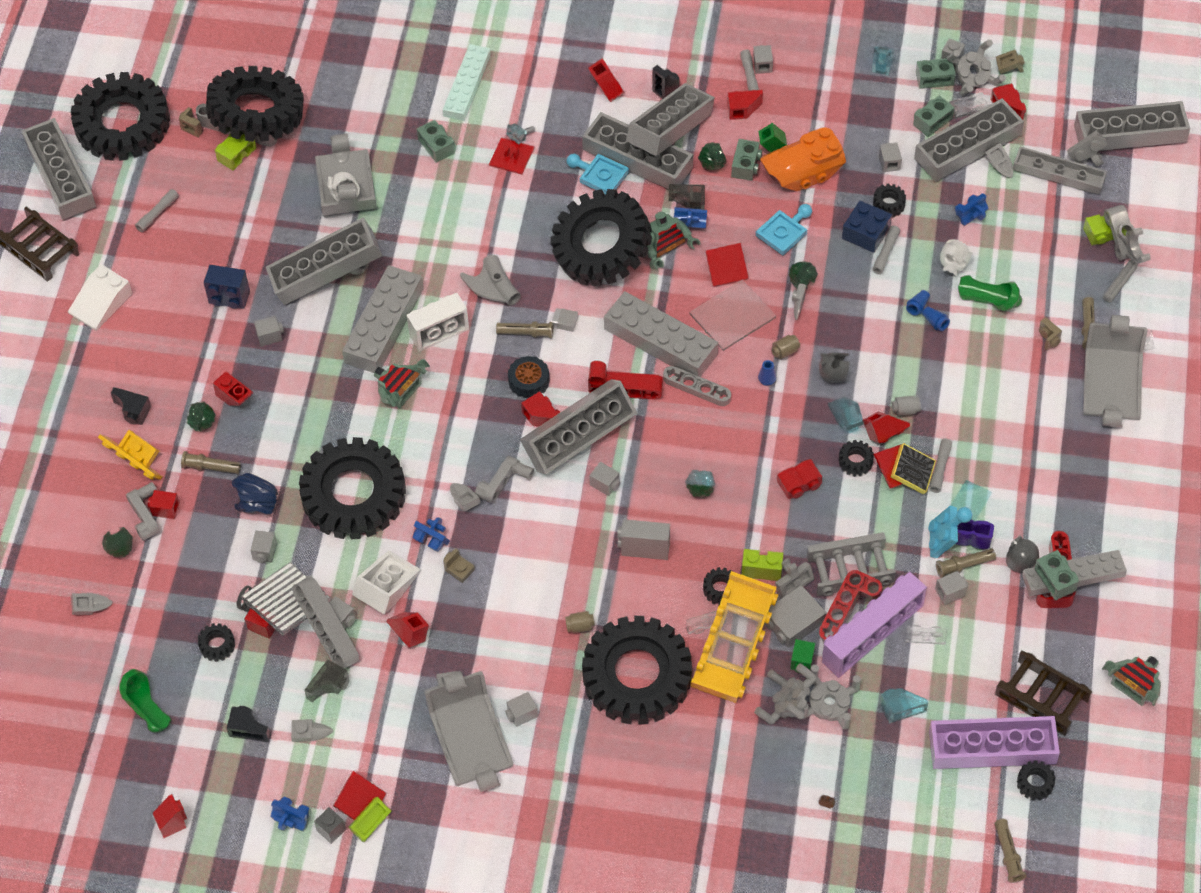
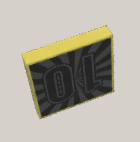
[891,443,936,494]

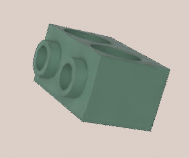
[915,58,955,89]
[913,95,955,137]
[417,119,455,163]
[731,139,762,181]
[1034,550,1079,600]

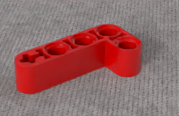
[588,361,663,399]
[1036,531,1076,609]
[819,570,883,642]

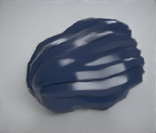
[232,473,278,514]

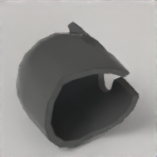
[819,352,850,383]
[1006,535,1039,574]

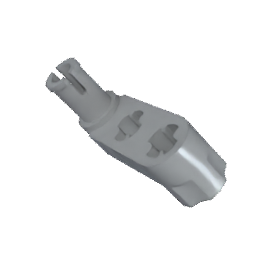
[475,456,534,504]
[125,482,160,541]

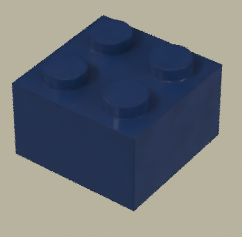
[842,200,892,253]
[203,264,250,309]

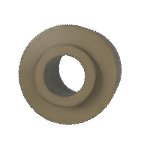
[771,335,800,360]
[565,611,595,634]

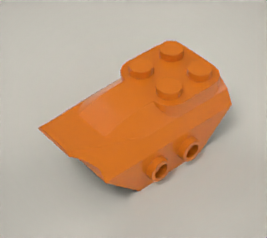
[760,127,846,191]

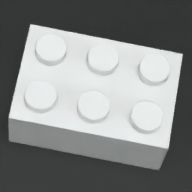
[407,293,469,352]

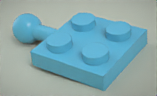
[567,154,629,195]
[755,204,812,255]
[928,506,973,558]

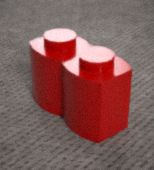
[777,459,822,499]

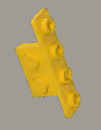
[98,430,163,480]

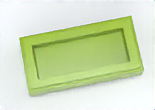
[348,797,391,842]

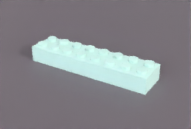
[443,44,491,121]

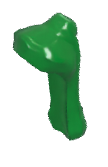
[958,275,1022,311]
[119,669,171,733]

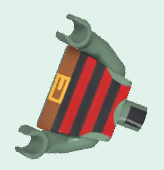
[646,212,701,270]
[374,359,430,409]
[1102,656,1161,706]

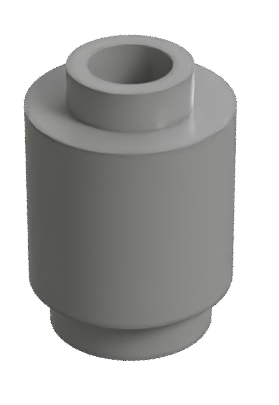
[892,395,921,416]

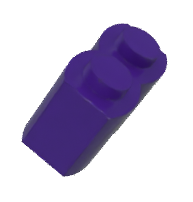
[956,519,994,549]

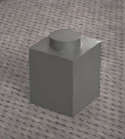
[314,807,346,844]

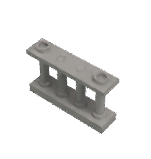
[806,532,896,596]

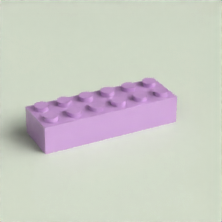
[822,572,927,678]
[929,716,1060,769]

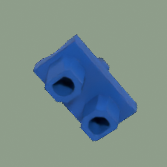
[955,193,989,226]
[674,207,707,228]
[412,517,450,552]
[270,797,309,831]

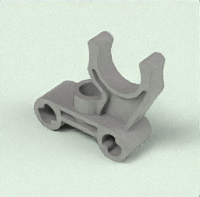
[1104,205,1151,264]

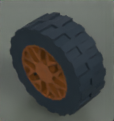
[508,356,550,399]

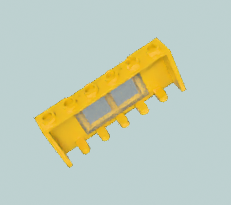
[690,571,779,703]

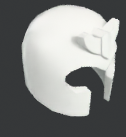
[327,172,360,202]
[940,239,972,275]

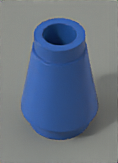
[906,290,930,316]
[922,306,950,331]
[758,360,777,386]

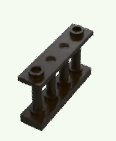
[0,206,79,282]
[995,650,1093,736]

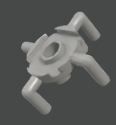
[947,39,1006,96]
[754,664,817,725]
[803,665,861,730]

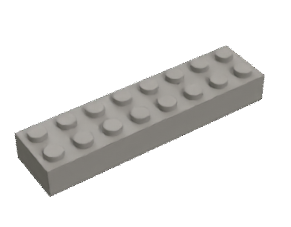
[1013,146,1107,195]
[1022,550,1127,597]

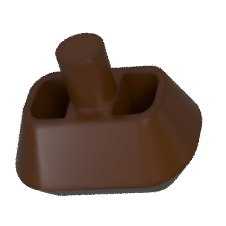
[818,795,835,808]

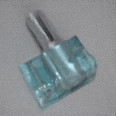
[506,123,535,144]

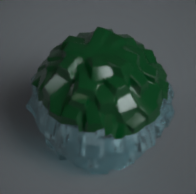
[685,470,715,499]

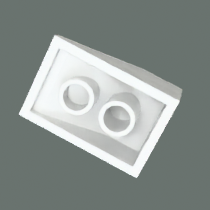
[68,264,133,331]
[352,550,421,614]

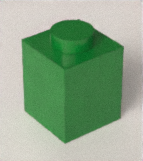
[758,123,787,152]
[790,639,815,673]

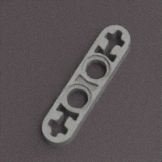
[663,366,731,406]

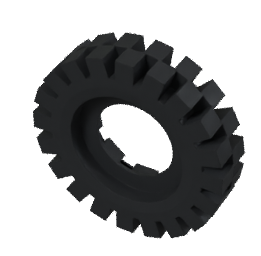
[206,66,304,142]
[71,72,170,161]
[550,189,652,286]
[299,437,406,540]
[582,615,692,725]

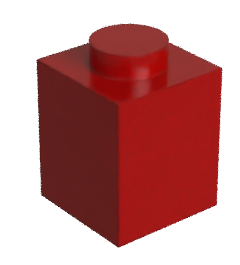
[148,490,180,519]

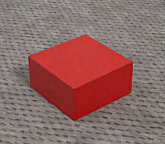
[244,609,275,639]

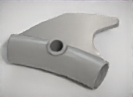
[460,255,521,306]

